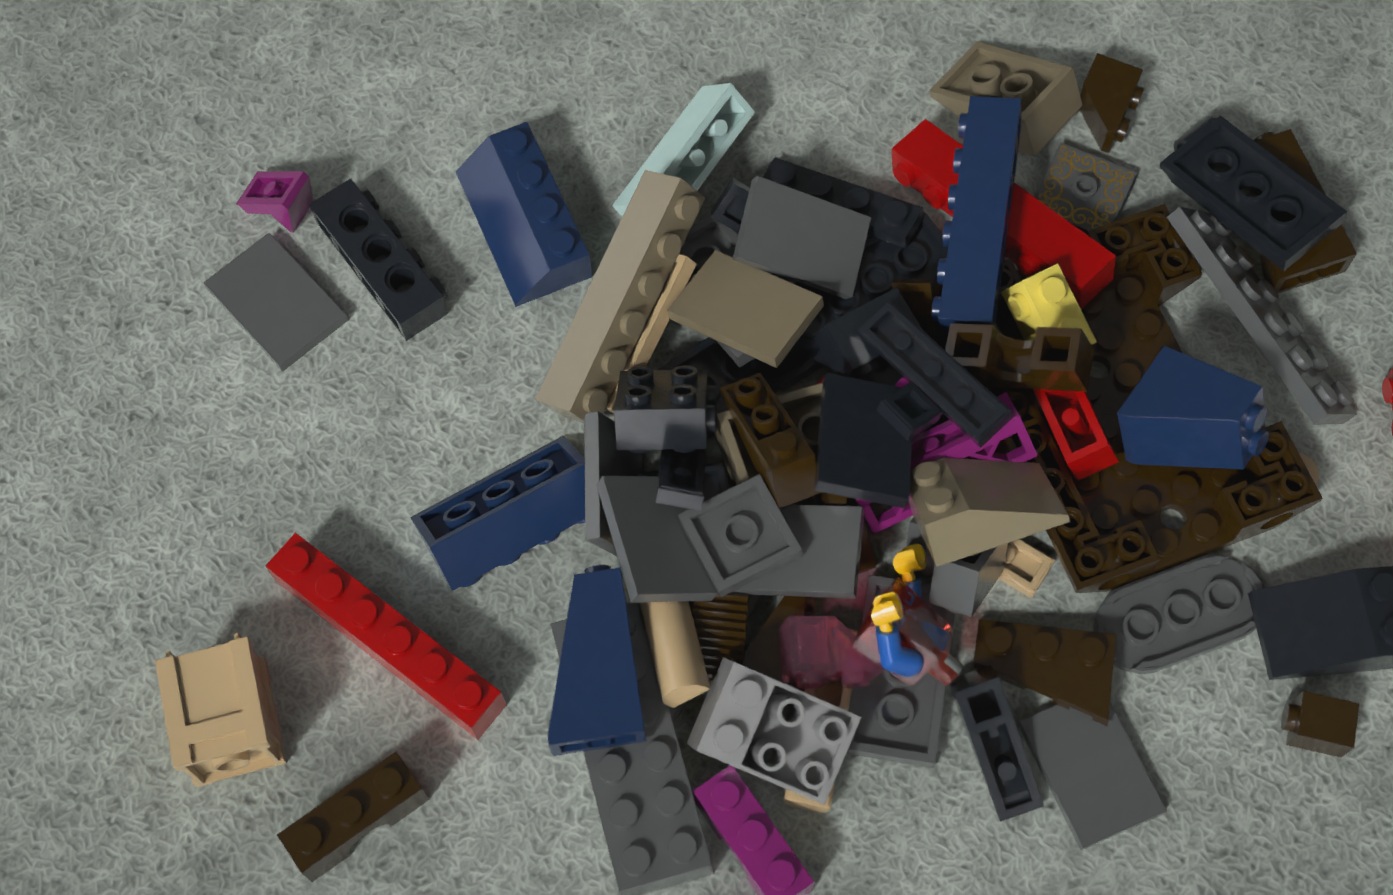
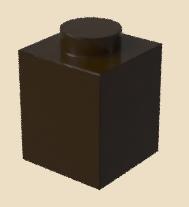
[1281,691,1360,758]

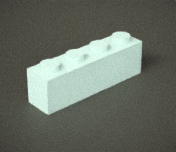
[612,83,755,217]

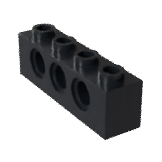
[309,178,448,341]

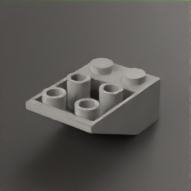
[687,657,861,805]

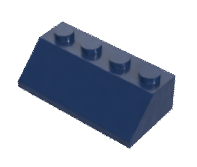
[456,122,592,307]
[410,436,585,591]

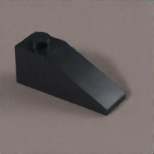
[948,665,1044,822]

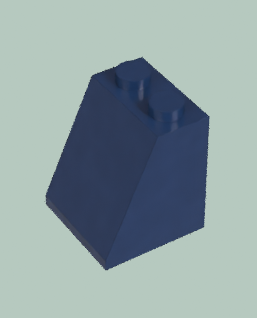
[1117,346,1269,469]

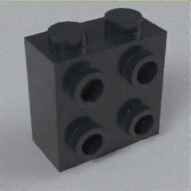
[614,365,717,454]

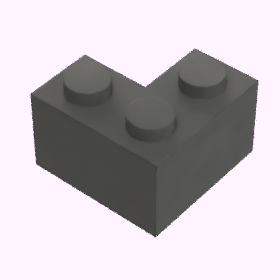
[906,517,1008,617]

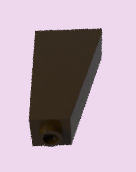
[1248,129,1357,293]

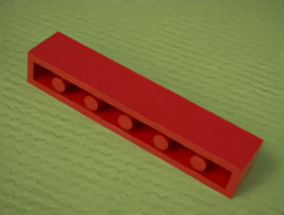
[891,119,1116,309]
[265,532,507,740]

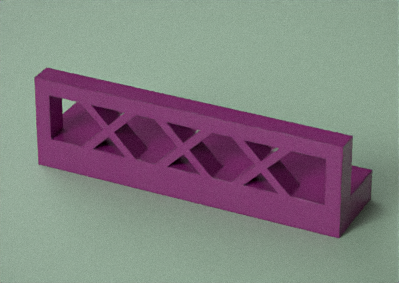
[855,392,1038,534]

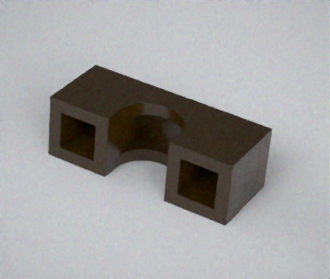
[945,324,1094,392]
[277,751,429,882]

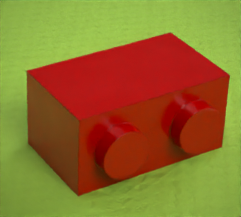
[1033,389,1119,481]

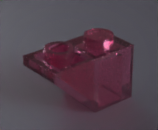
[779,616,884,689]

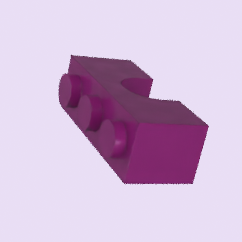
[693,765,814,895]

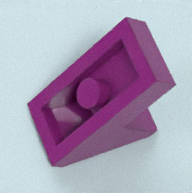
[236,171,314,233]

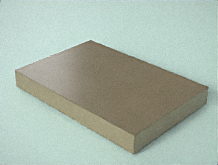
[667,250,824,368]

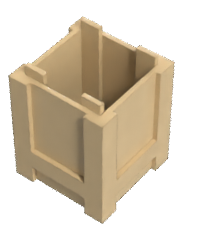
[155,633,287,787]

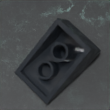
[1248,566,1393,680]

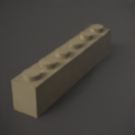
[535,170,705,423]

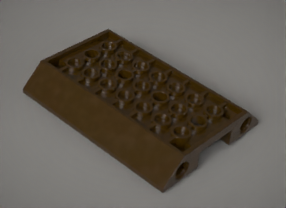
[938,204,1323,593]

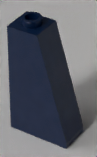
[547,565,647,756]

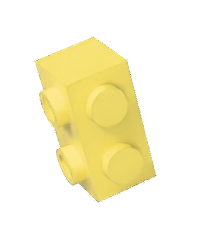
[1001,264,1097,345]

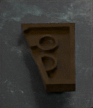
[974,619,1116,727]

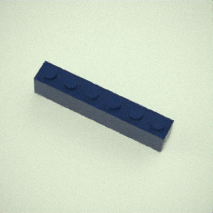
[932,96,1022,340]

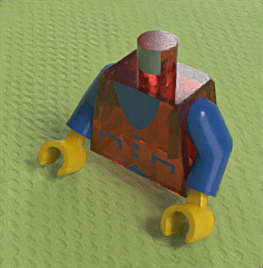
[851,544,963,686]

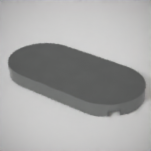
[1093,554,1265,674]

